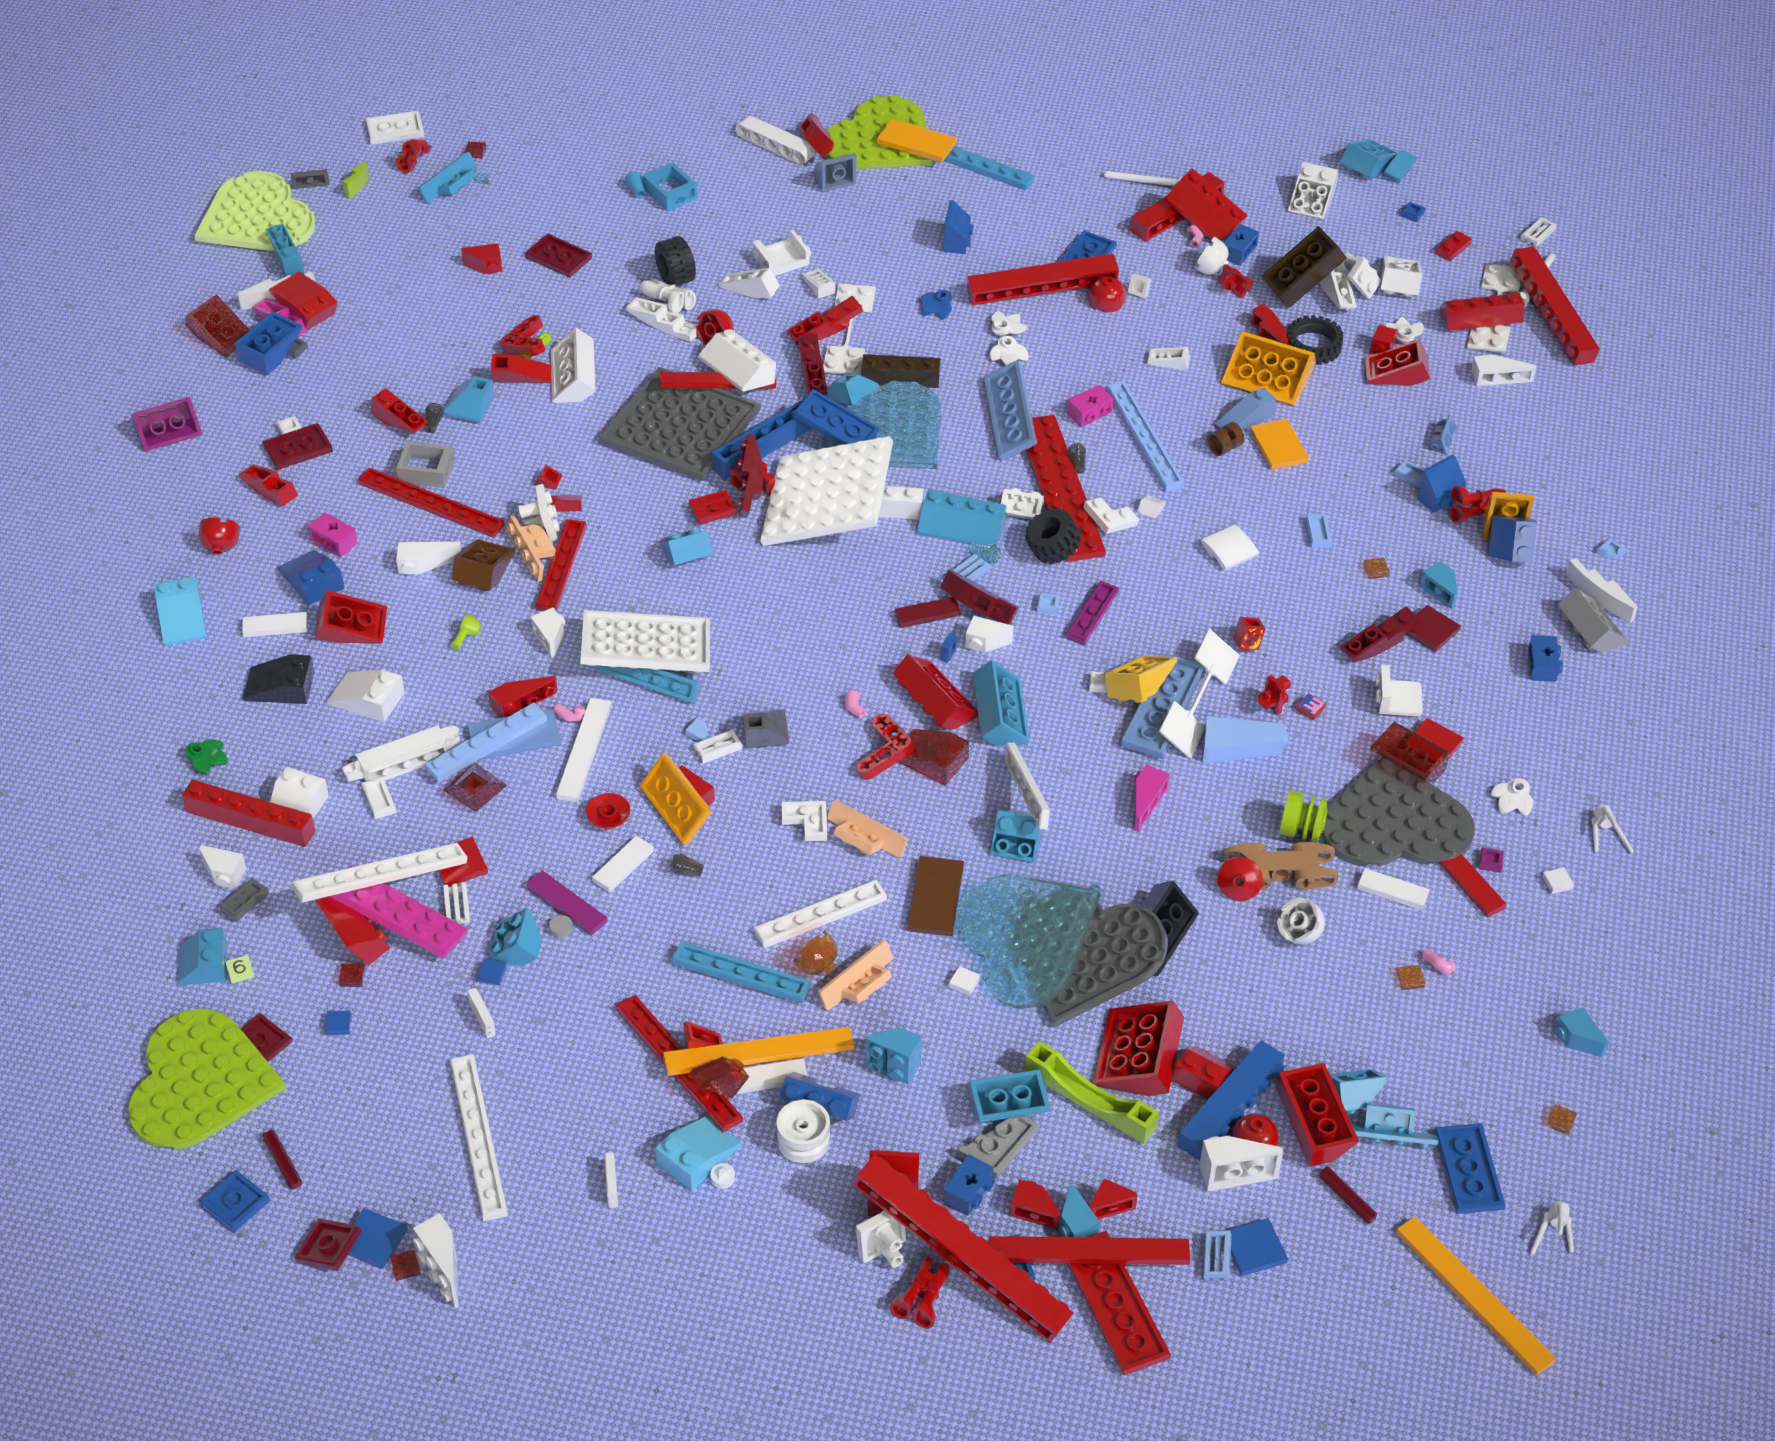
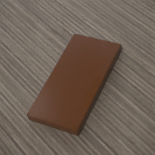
[908,856,964,936]

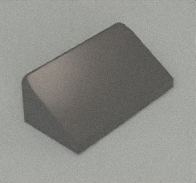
[290,169,330,189]

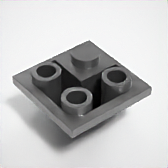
[742,709,789,748]

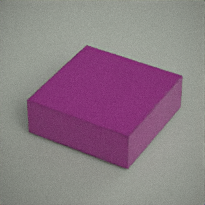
[1479,848,1504,873]

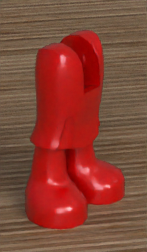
[1449,486,1506,524]
[890,1255,950,1329]

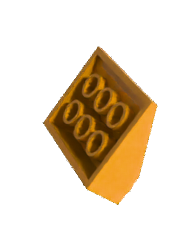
[1221,331,1316,406]

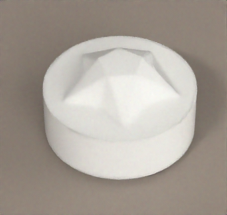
[710,1163,735,1189]

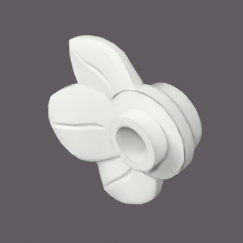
[991,311,1027,336]
[1386,317,1424,344]
[990,336,1029,366]
[1491,778,1533,816]

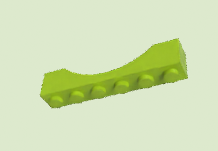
[1025,1041,1159,1144]

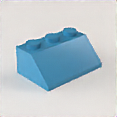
[969,1069,1051,1123]

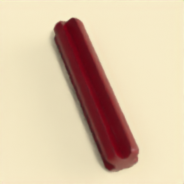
[262,1129,302,1190]
[1319,1166,1377,1224]

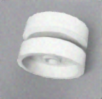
[776,1099,830,1163]

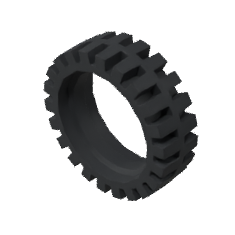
[1287,315,1344,365]

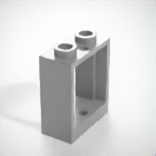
[394,441,455,488]

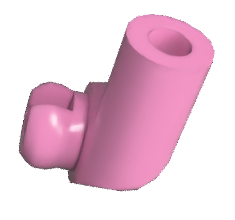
[1187,224,1204,248]

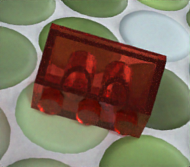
[1370,721,1450,783]

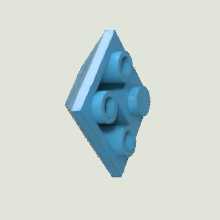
[826,373,879,406]
[443,376,494,423]
[488,908,542,966]

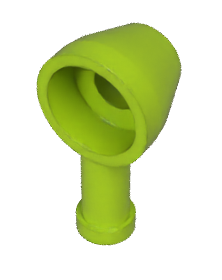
[450,614,482,651]

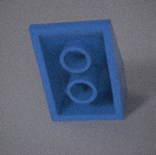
[235,311,303,375]
[278,550,345,606]

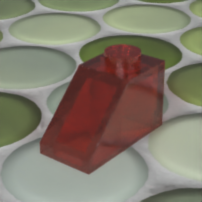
[690,1056,750,1098]

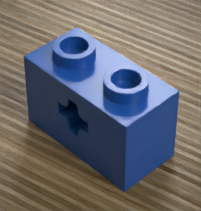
[1222,224,1259,266]
[1528,635,1563,682]
[943,1154,995,1216]

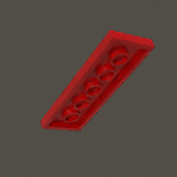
[1067,1231,1171,1376]

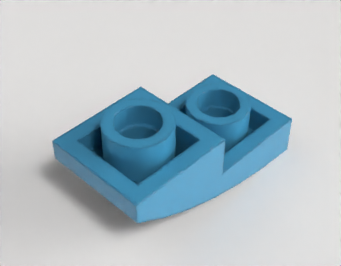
[1384,149,1418,183]

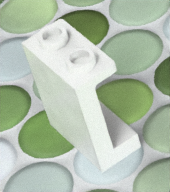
[753,230,811,276]

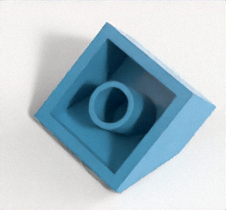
[178,928,227,986]

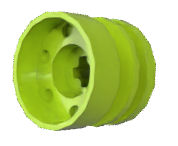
[1279,789,1328,843]

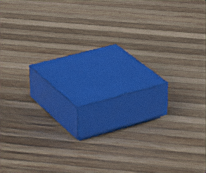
[1401,202,1426,222]
[941,633,957,663]
[477,958,507,985]
[325,1011,352,1035]

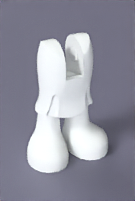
[639,279,696,313]

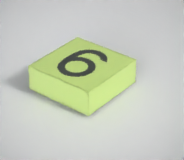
[225,955,254,983]

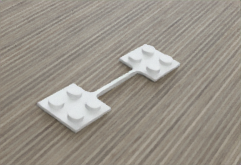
[1467,264,1521,353]
[823,284,876,375]
[1159,629,1240,758]

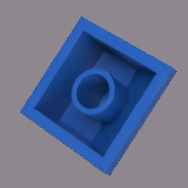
[944,200,974,255]
[1417,454,1466,513]
[1488,516,1537,563]

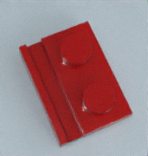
[689,490,737,525]

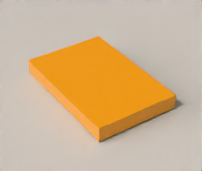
[1250,418,1309,470]

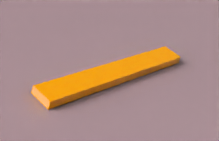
[663,1027,854,1076]
[1396,1216,1556,1376]

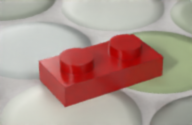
[1435,231,1472,261]

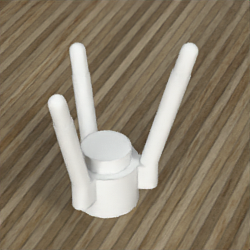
[1591,805,1634,854]
[1530,1201,1574,1255]

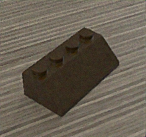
[862,354,941,388]

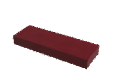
[895,597,961,628]

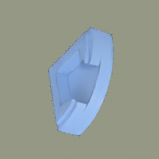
[1596,538,1626,558]
[685,717,707,742]

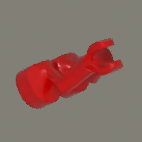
[396,139,432,174]

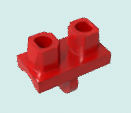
[1218,264,1253,298]
[1257,675,1291,715]

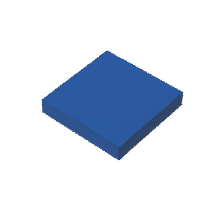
[199,1170,270,1233]
[348,1208,408,1269]
[1223,1218,1288,1276]

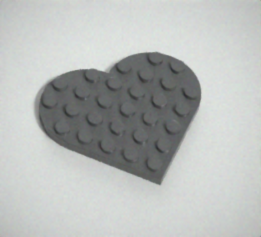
[1323,755,1475,867]
[1018,890,1168,1027]

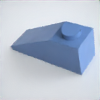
[1215,387,1276,430]

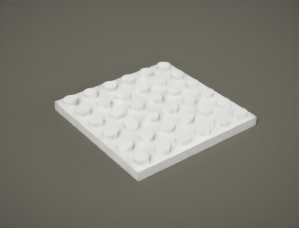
[760,436,893,546]

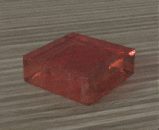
[465,141,487,159]
[339,963,366,987]
[390,1250,421,1281]

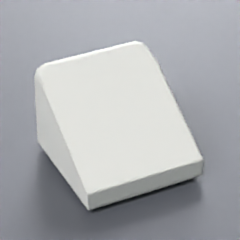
[1138,495,1166,518]

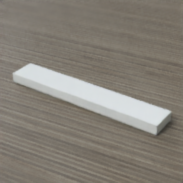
[556,698,612,802]
[1004,742,1050,829]
[754,879,887,948]

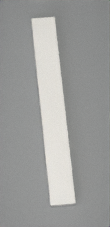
[292,843,468,903]
[450,1054,508,1221]

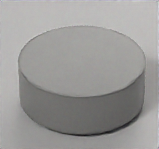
[549,915,573,938]

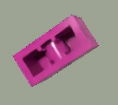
[1067,385,1113,427]
[308,512,358,557]

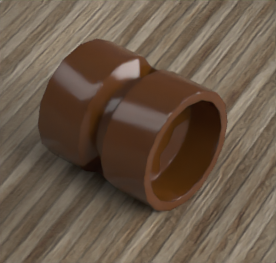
[1207,422,1245,456]

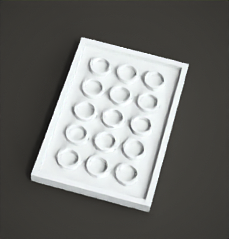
[580,610,710,673]

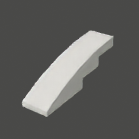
[237,271,315,310]
[626,297,698,342]
[1566,558,1638,622]

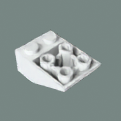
[1288,162,1338,220]
[412,1213,459,1309]

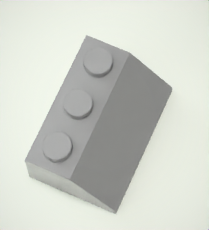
[1558,588,1629,653]

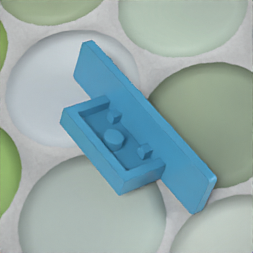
[418,152,476,203]
[1352,1103,1439,1148]

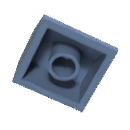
[815,153,856,192]

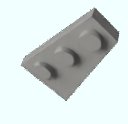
[957,1116,1039,1179]

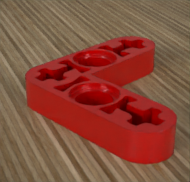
[499,315,546,356]
[856,713,914,780]

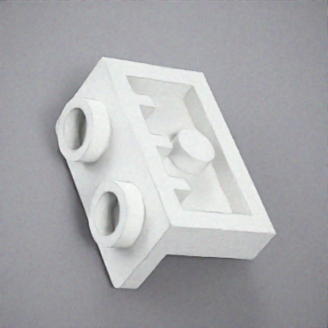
[1001,488,1044,520]

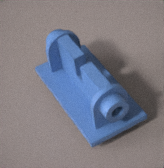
[1430,414,1457,454]

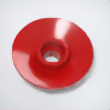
[586,793,631,829]
[1217,857,1263,901]

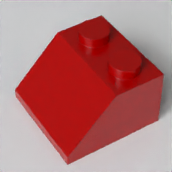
[1173,1046,1237,1099]

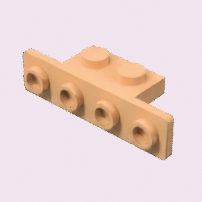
[507,515,555,582]
[827,800,908,858]
[818,940,893,1010]

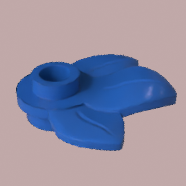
[919,289,952,320]

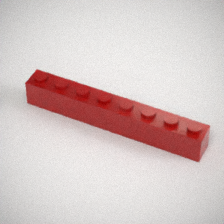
[1509,246,1600,365]
[967,253,1119,306]

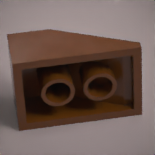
[452,539,516,591]

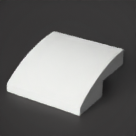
[1201,525,1259,571]

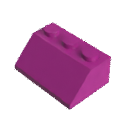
[130,397,203,452]

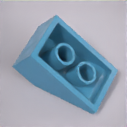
[1340,138,1398,179]

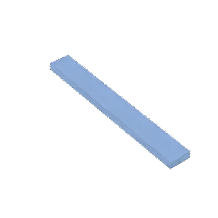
[1106,381,1185,492]

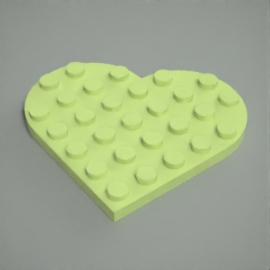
[195,171,316,251]

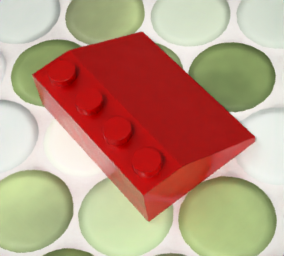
[1093,1000,1184,1096]

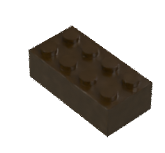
[1261,226,1347,308]

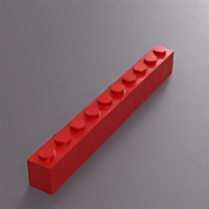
[852,1154,1074,1343]

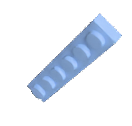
[425,703,547,783]

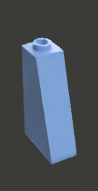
[1203,716,1289,763]

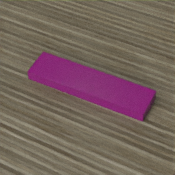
[1066,580,1119,646]
[526,870,608,936]

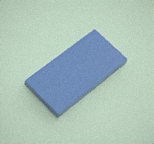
[468,708,561,760]

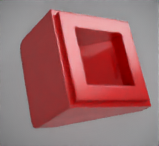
[534,465,563,490]

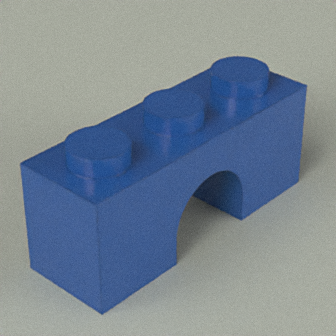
[780,1072,861,1121]

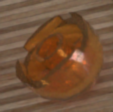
[793,930,839,975]

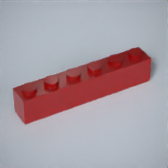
[1130,172,1225,242]
[182,779,316,847]

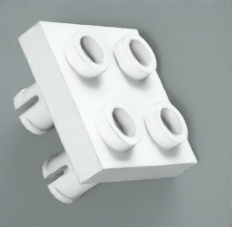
[519,484,560,542]
[856,1210,906,1268]

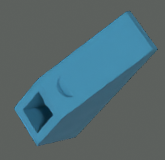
[266,224,304,277]

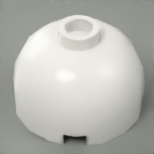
[1194,237,1229,275]
[1277,897,1325,945]

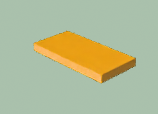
[877,119,957,163]
[639,753,712,845]

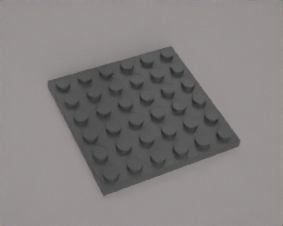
[599,367,761,481]

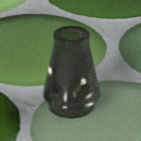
[424,403,444,433]
[1067,443,1086,474]
[670,853,704,877]

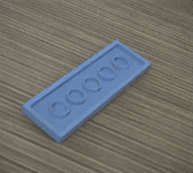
[984,360,1037,461]
[1121,653,1205,759]

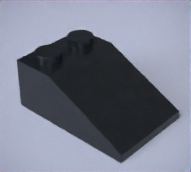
[242,654,315,704]

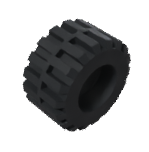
[655,236,696,286]
[1025,508,1082,564]

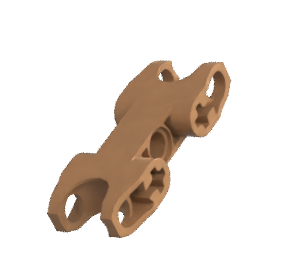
[1223,842,1339,890]

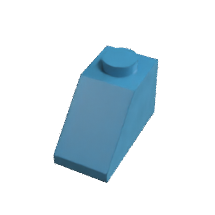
[1420,561,1457,609]
[1555,1007,1609,1057]
[1059,1185,1100,1237]

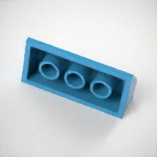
[917,489,1007,550]
[973,660,1030,746]

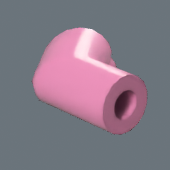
[845,690,866,719]
[553,704,586,722]
[1422,949,1456,975]

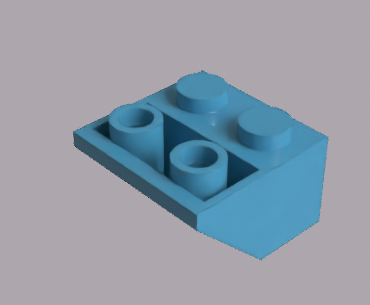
[660,528,713,566]
[990,809,1042,862]
[866,1027,922,1085]

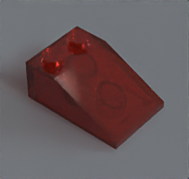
[185,294,250,358]
[898,729,969,786]

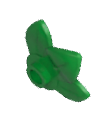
[185,739,228,774]

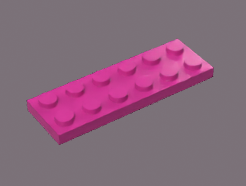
[330,865,468,959]

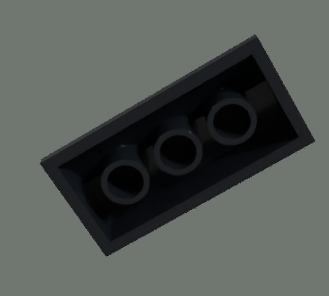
[1140,880,1199,977]

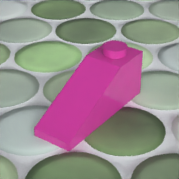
[1134,764,1170,832]

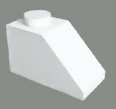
[531,608,565,658]
[965,616,1014,653]
[199,845,246,889]

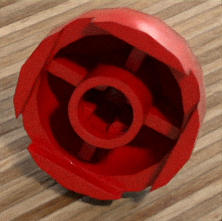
[1088,276,1126,313]
[696,309,734,345]
[198,517,240,555]
[1230,1113,1279,1147]

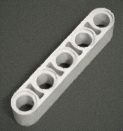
[735,116,816,165]

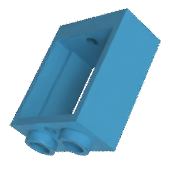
[643,162,698,212]

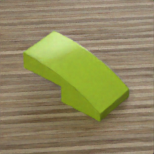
[342,161,369,199]

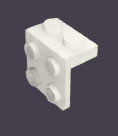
[1344,253,1382,299]
[1375,665,1423,716]

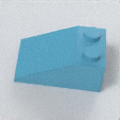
[154,577,207,646]
[655,1116,742,1192]

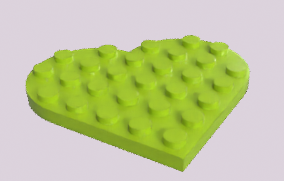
[825,95,932,169]
[128,1009,287,1150]

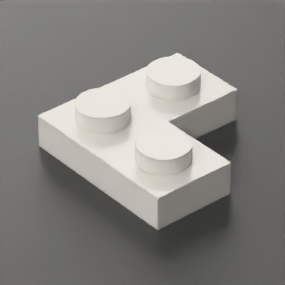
[1083,497,1139,534]
[782,801,827,841]

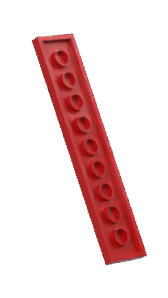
[1025,415,1106,562]

